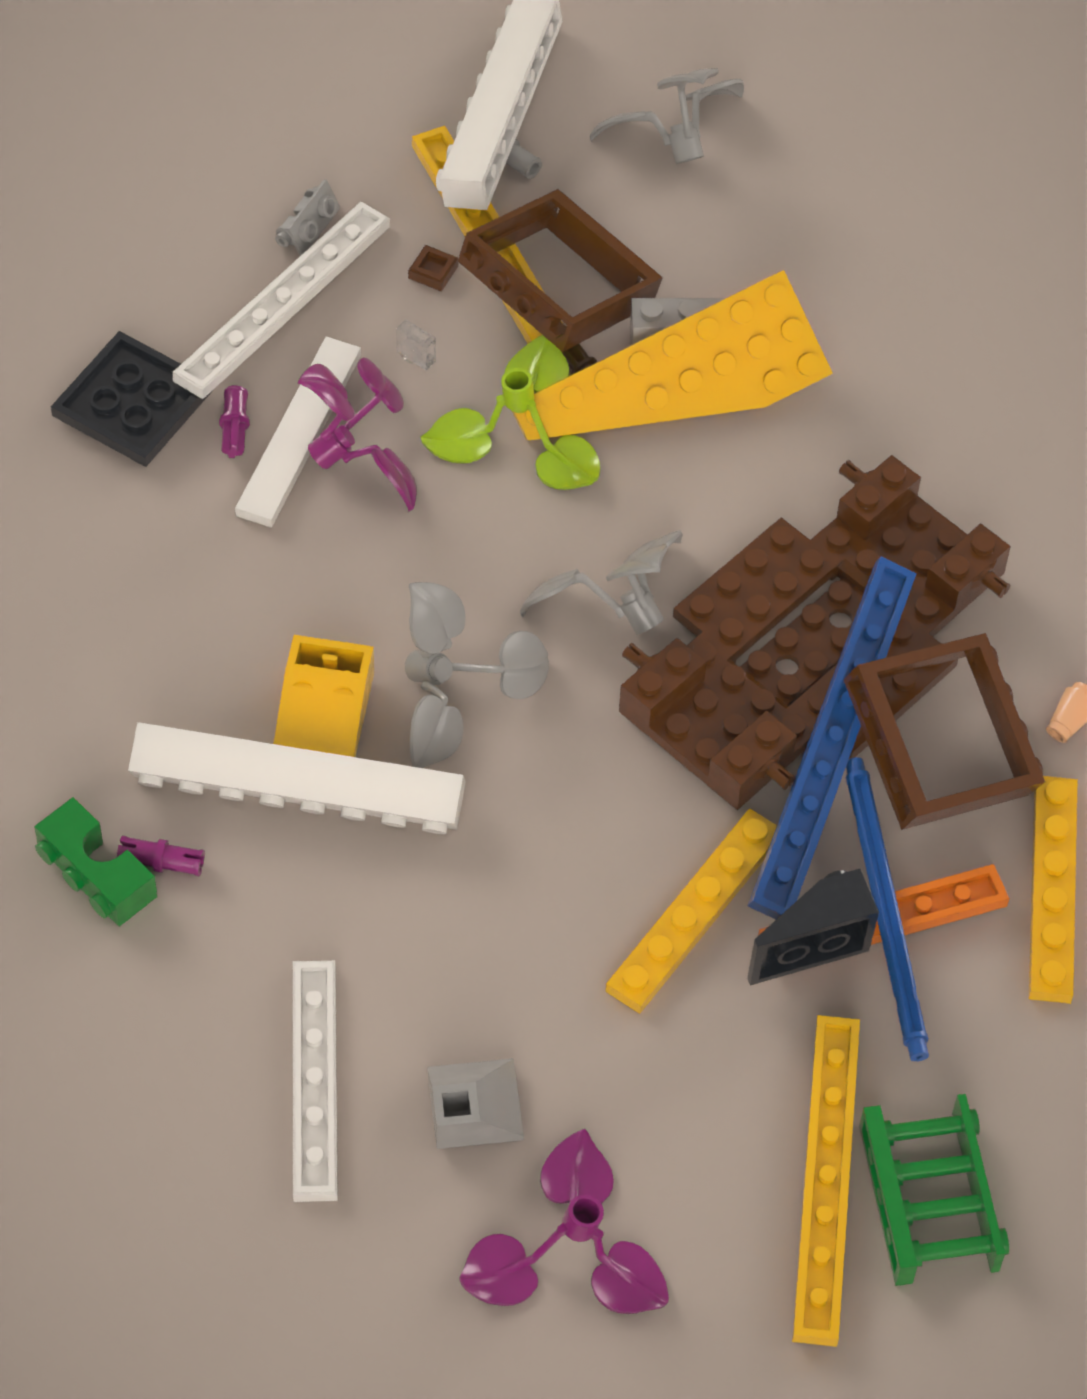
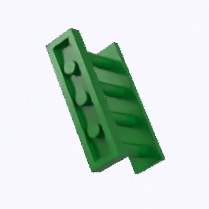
[859,1094,1009,1286]

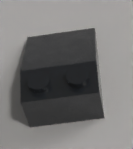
[747,869,879,986]

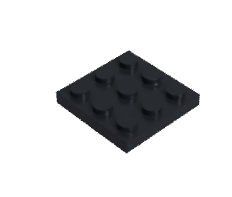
[51,331,213,467]

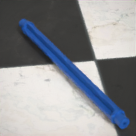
[845,757,929,1062]

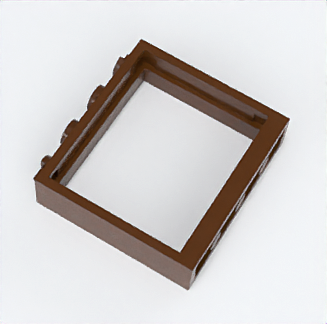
[458,189,663,352]
[843,633,1045,830]

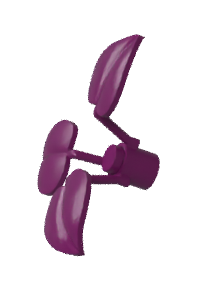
[298,357,417,513]
[459,1129,669,1314]

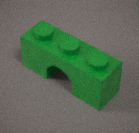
[34,797,158,927]

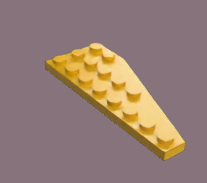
[512,270,833,440]

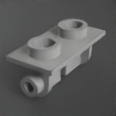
[275,179,340,256]

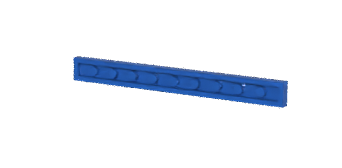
[747,557,917,920]

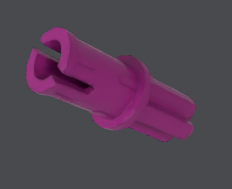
[219,385,250,458]

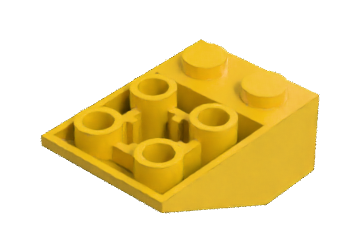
[273,634,374,757]

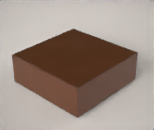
[408,245,459,292]

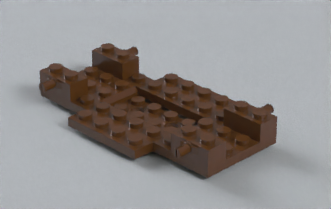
[619,455,1011,810]

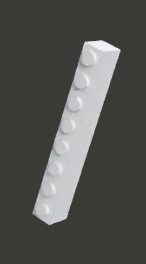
[436,0,563,210]
[128,722,466,834]

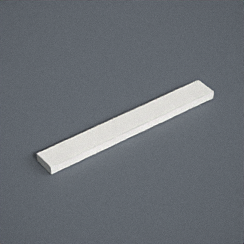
[173,201,390,399]

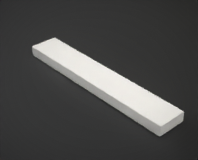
[235,336,361,528]
[293,960,338,1202]

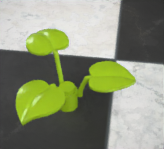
[421,335,601,490]

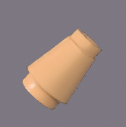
[1046,682,1087,743]

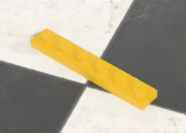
[1028,776,1078,1004]
[605,808,777,1014]

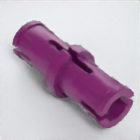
[117,835,205,877]

